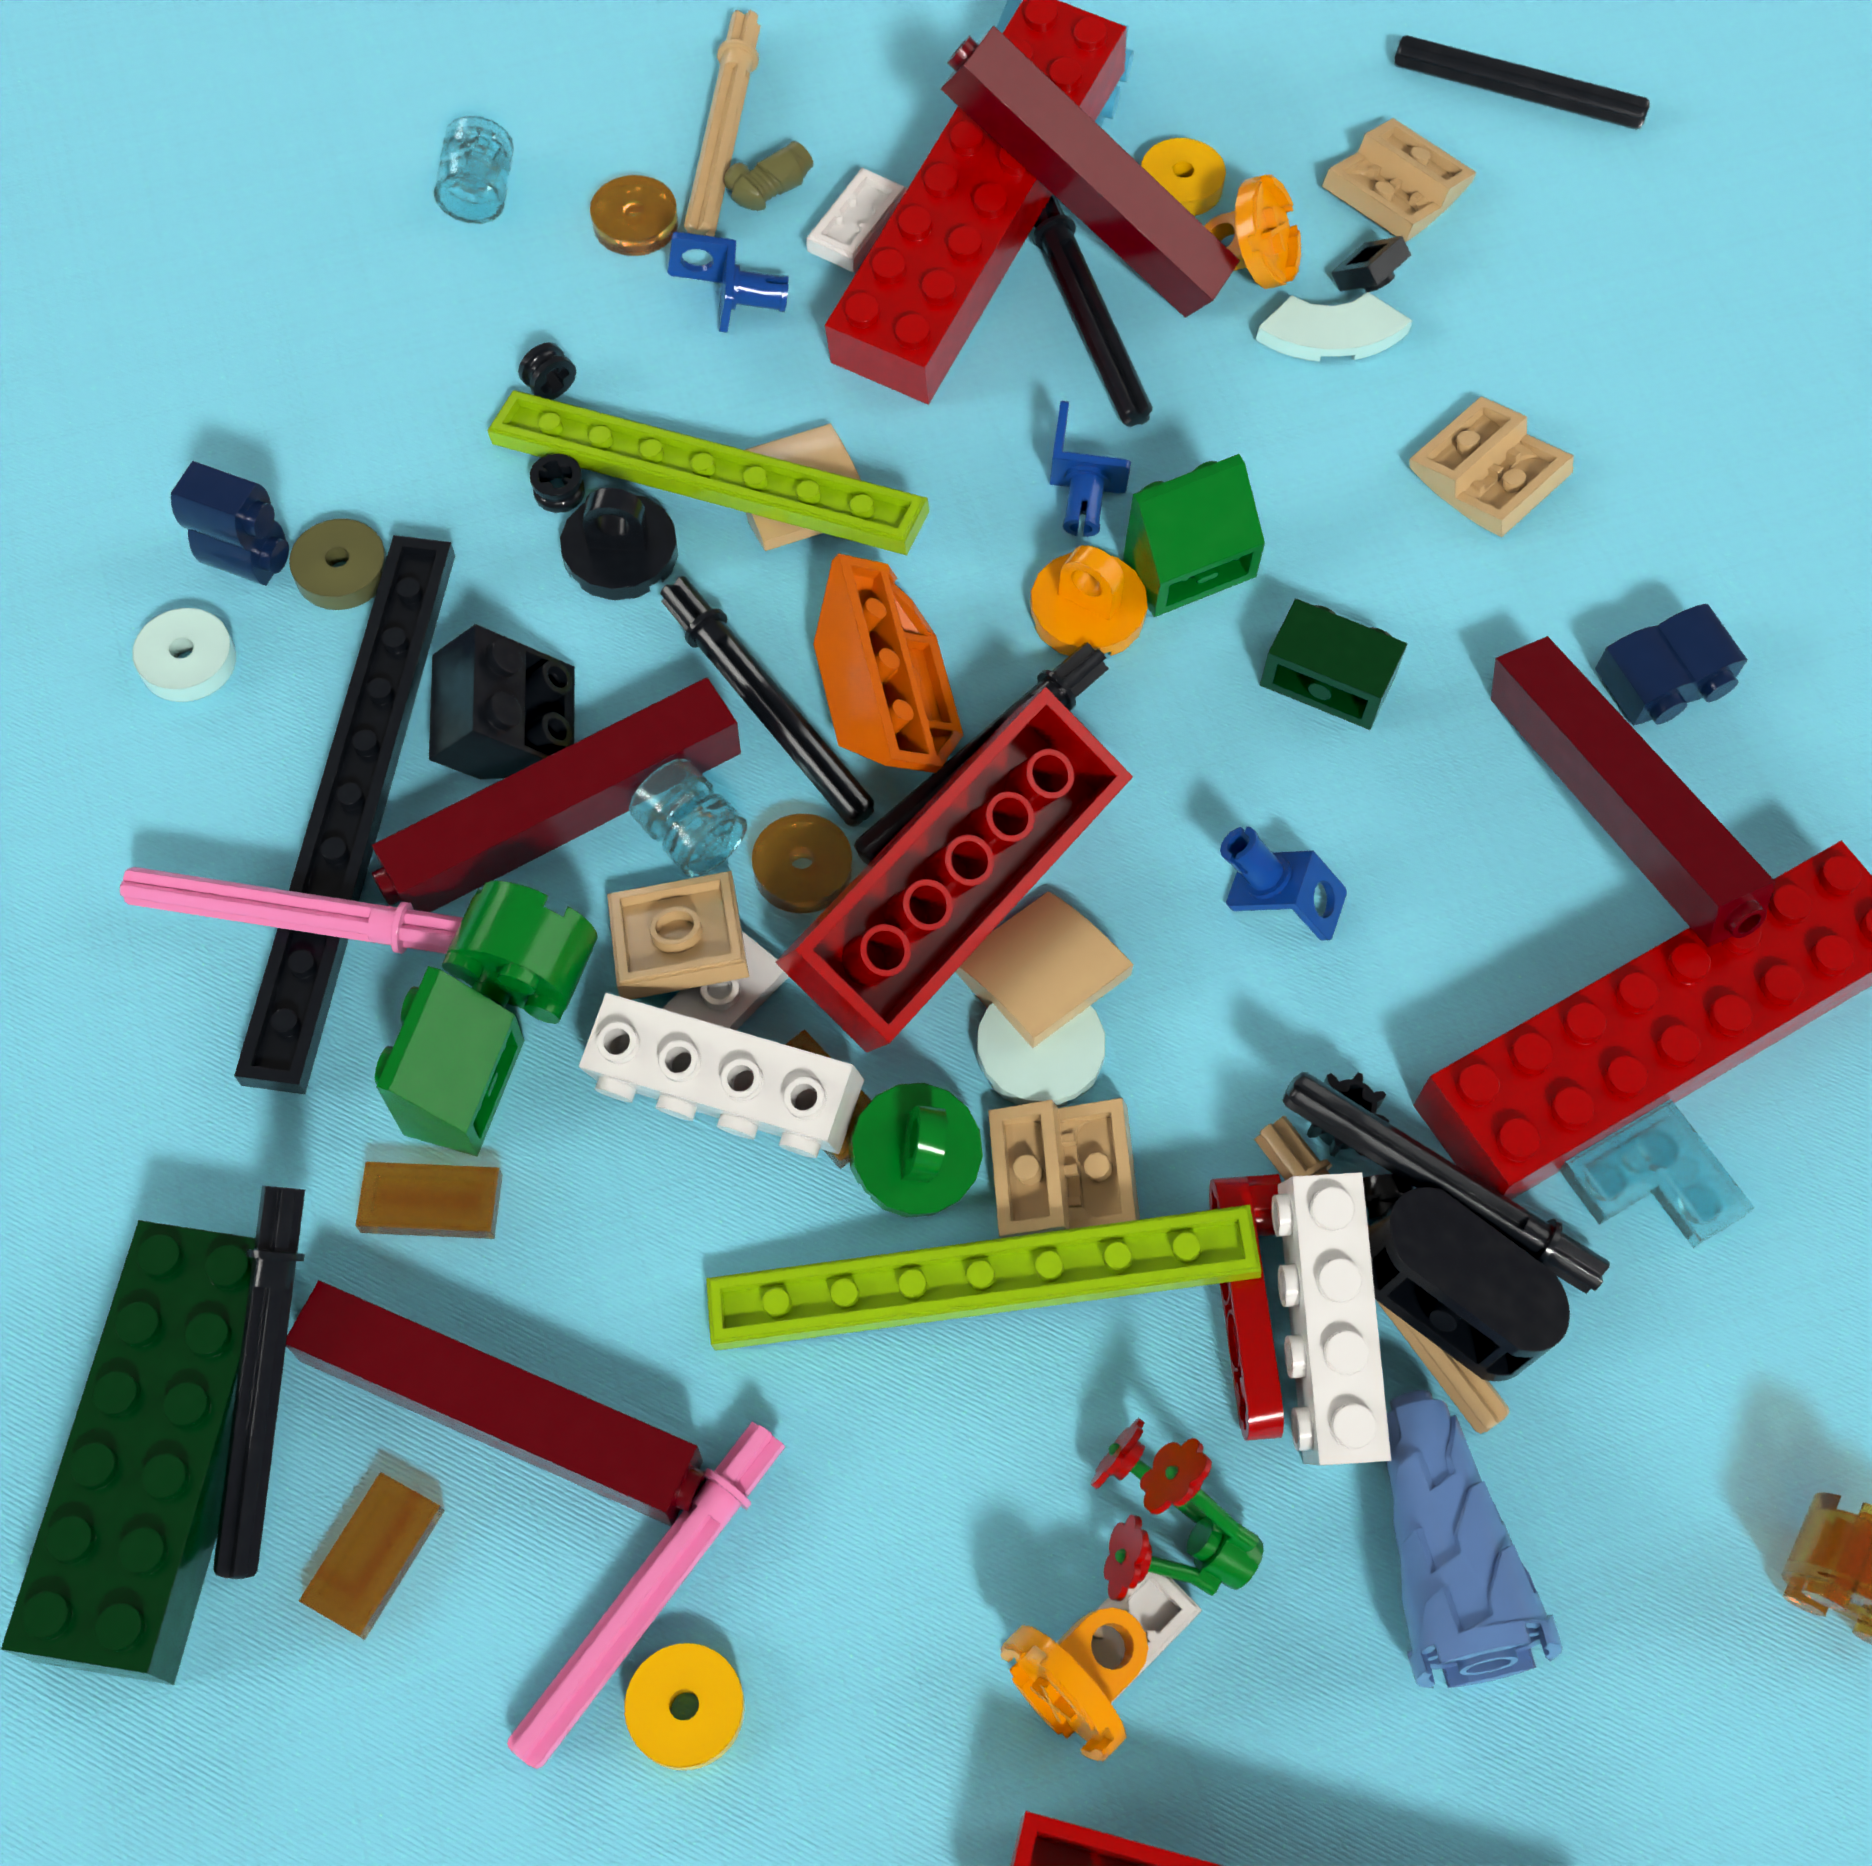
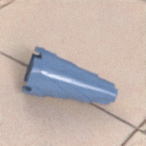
[1386,1390,1563,1689]

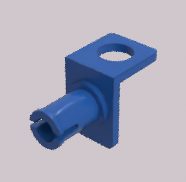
[668,232,789,333]
[1050,401,1131,537]
[1220,827,1347,941]

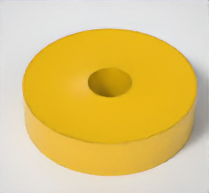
[1141,138,1226,216]
[624,1643,745,1771]

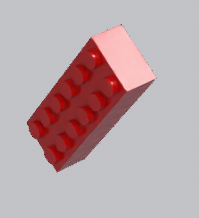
[775,687,1133,1053]

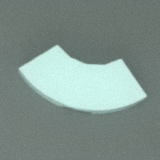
[1256,292,1412,362]

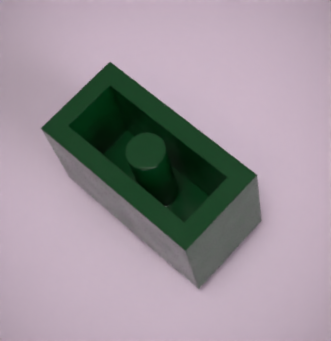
[1260,598,1408,730]

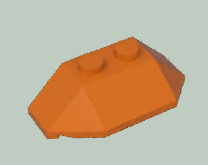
[813,553,964,773]

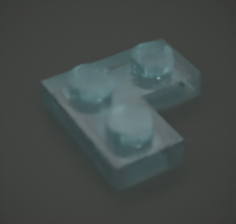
[1559,1099,1755,1248]

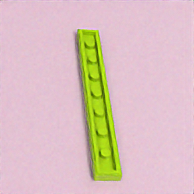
[487,390,929,555]
[706,1205,1262,1351]

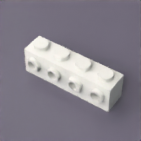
[578,993,864,1158]
[1271,1172,1391,1465]

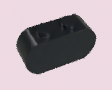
[1368,1187,1570,1381]

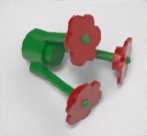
[1091,1418,1264,1602]

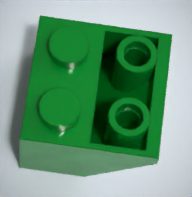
[1123,454,1265,617]
[375,966,525,1157]

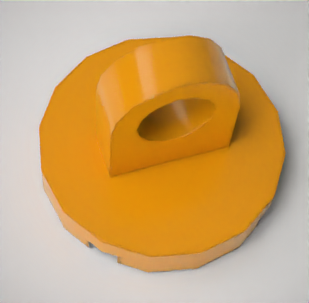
[1204,174,1301,289]
[1030,545,1148,656]
[1000,1607,1148,1762]

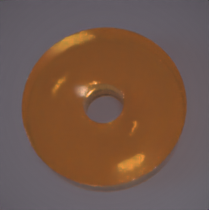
[590,175,678,256]
[752,814,852,914]

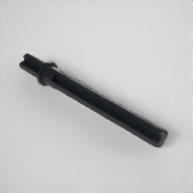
[1033,194,1153,427]
[660,576,874,827]
[854,642,1109,865]
[1282,1072,1610,1294]
[213,1186,305,1579]

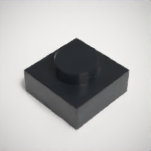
[1331,236,1411,292]

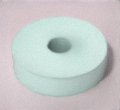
[132,608,236,702]

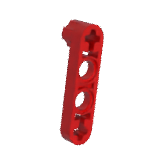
[1209,1174,1284,1441]

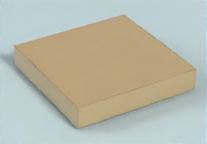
[607,871,749,1000]

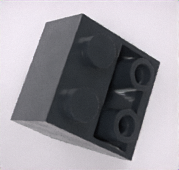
[429,624,575,779]

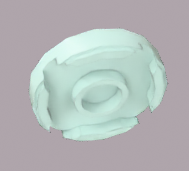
[977,1003,1105,1108]

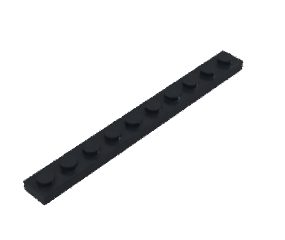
[234,535,455,1094]

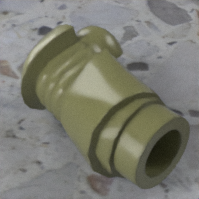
[724,141,814,211]

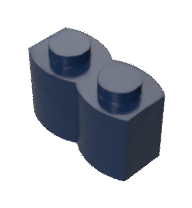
[171,461,289,586]
[1595,604,1748,725]

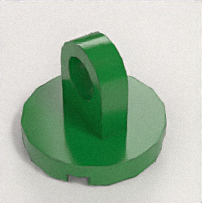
[848,1083,983,1217]

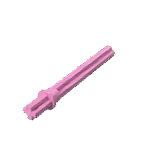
[120,867,463,954]
[507,1421,785,1769]

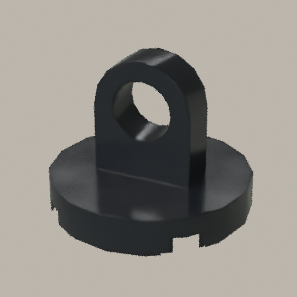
[560,488,678,600]

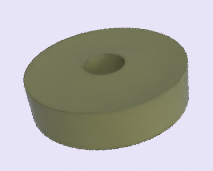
[289,519,387,610]

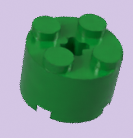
[442,881,598,1024]

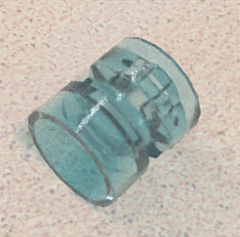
[433,116,514,224]
[629,758,748,877]

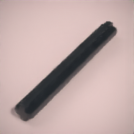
[1395,35,1650,130]

